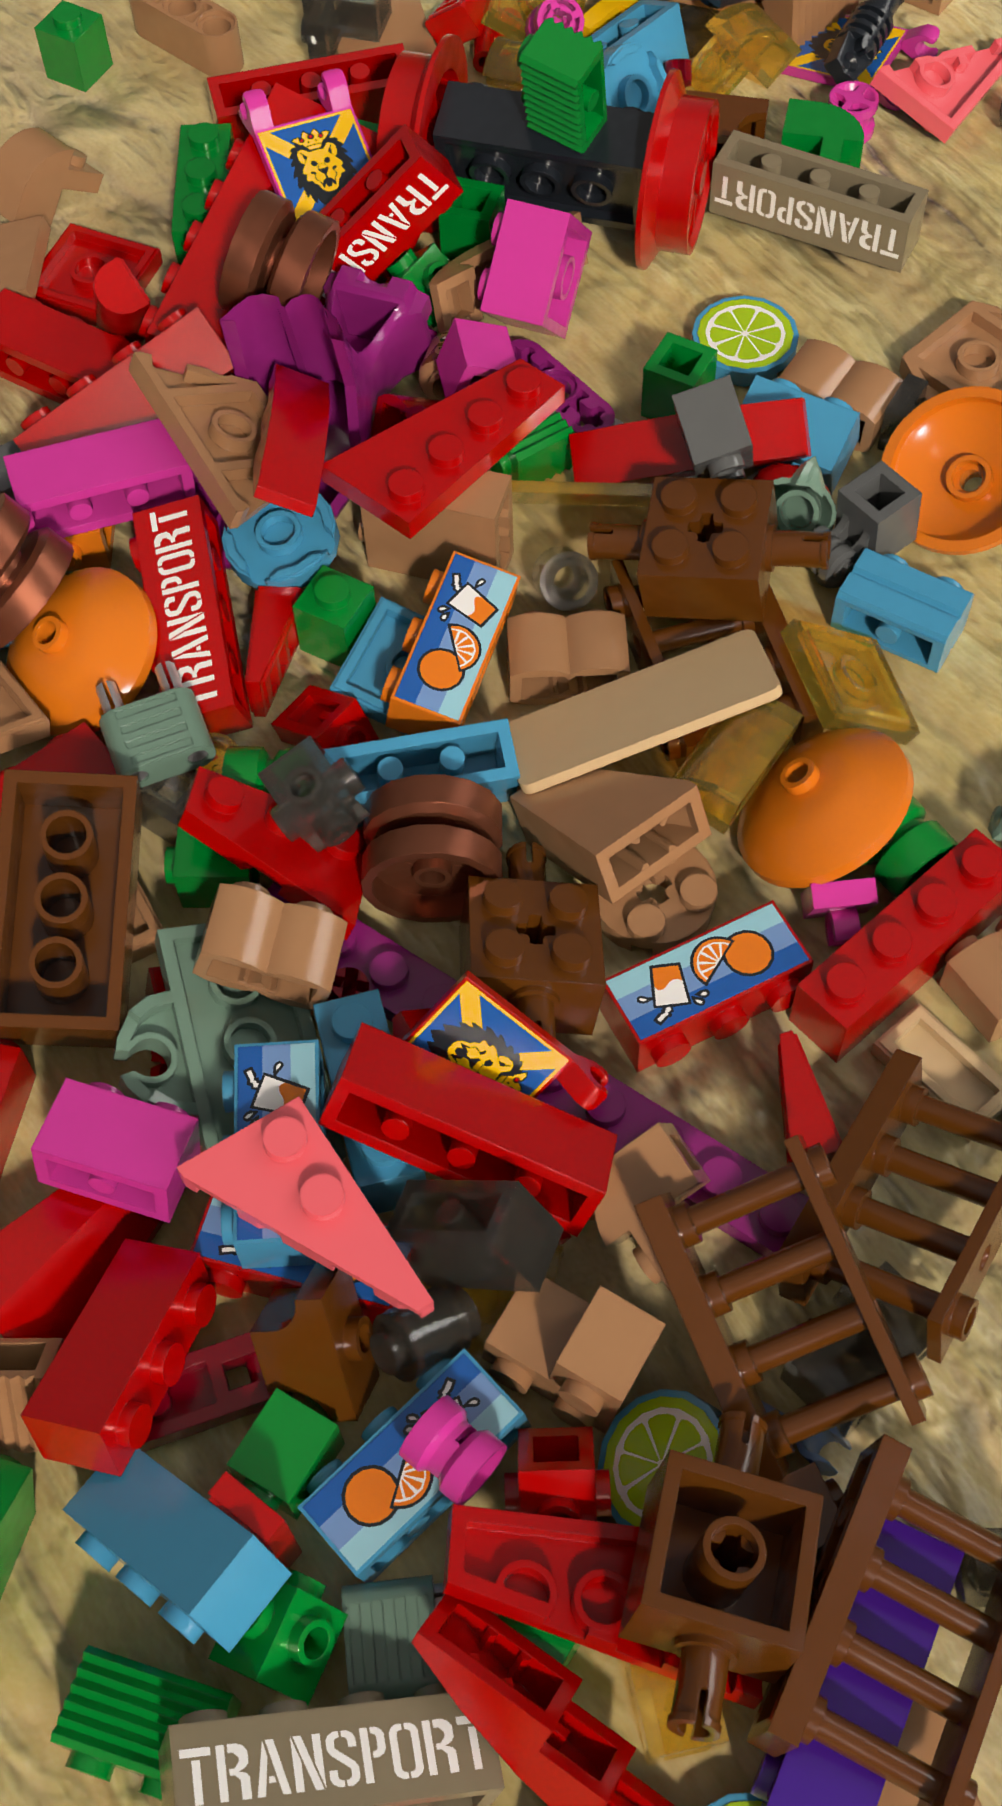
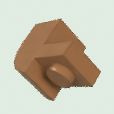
[0,127,104,228]
[594,1123,711,1291]

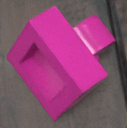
[800,877,878,947]

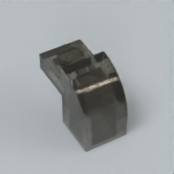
[301,0,392,59]

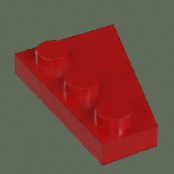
[178,766,366,941]

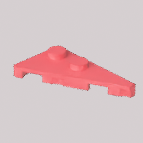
[870,38,1002,144]
[177,1096,434,1318]

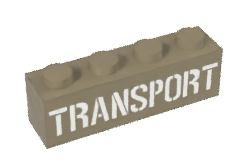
[709,130,929,273]
[158,1683,505,1806]

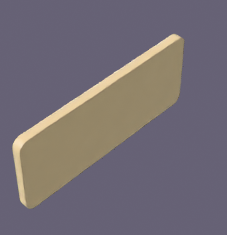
[509,629,782,794]

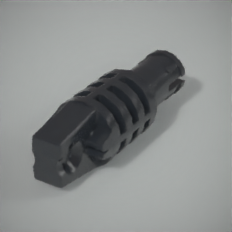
[824,0,905,84]

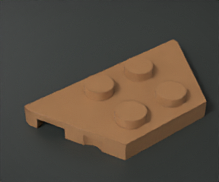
[899,300,1002,406]
[128,352,270,529]

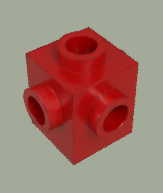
[504,1426,611,1521]

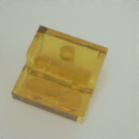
[672,700,803,834]

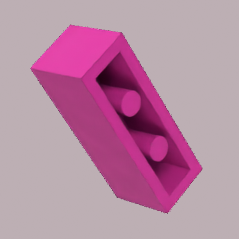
[3,418,197,538]

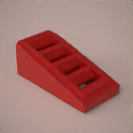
[425,0,493,44]
[245,586,303,717]
[778,1030,842,1164]

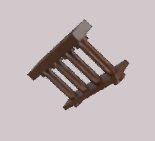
[603,560,827,780]
[778,1049,1002,1364]
[634,1135,934,1481]
[746,1434,1002,1806]

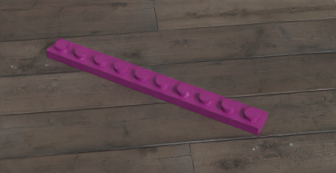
[268,881,809,1257]

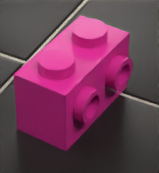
[31,1078,201,1223]

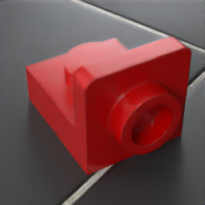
[271,685,379,759]

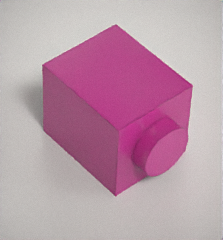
[436,318,516,398]

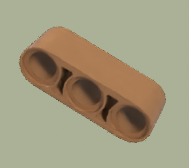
[129,0,244,77]

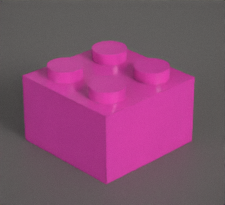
[477,198,592,339]

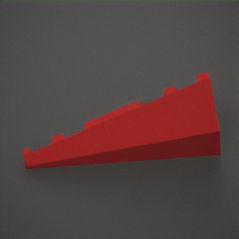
[0,1189,185,1339]

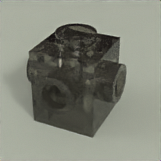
[257,736,370,853]

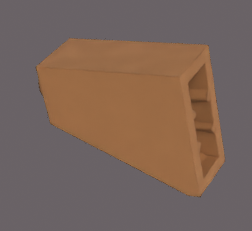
[510,769,712,904]

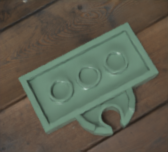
[113,923,347,1162]

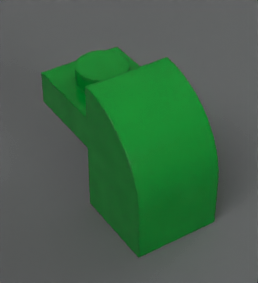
[781,98,864,168]

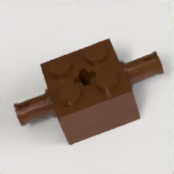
[587,477,831,622]
[459,841,606,1038]
[618,1411,824,1742]

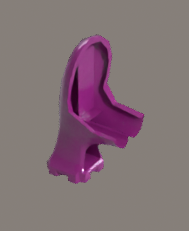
[192,265,438,570]

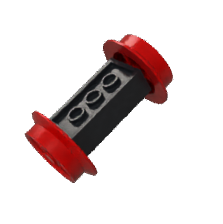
[376,34,720,270]

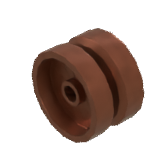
[218,190,340,312]
[0,493,74,649]
[361,774,502,923]

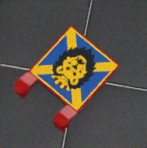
[402,970,609,1110]

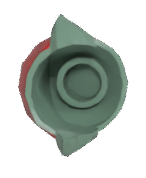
[752,456,837,531]

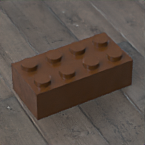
[0,769,143,1048]

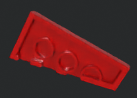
[322,358,565,539]

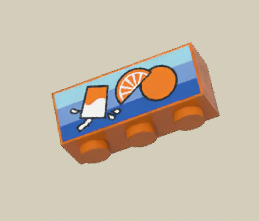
[380,551,521,735]

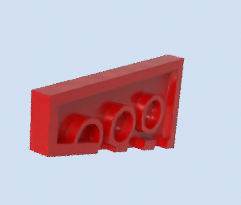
[443,1504,763,1710]

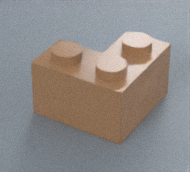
[481,1268,666,1433]

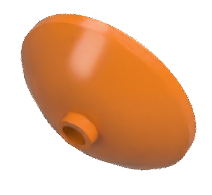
[881,386,1002,555]
[7,567,157,737]
[737,728,914,888]

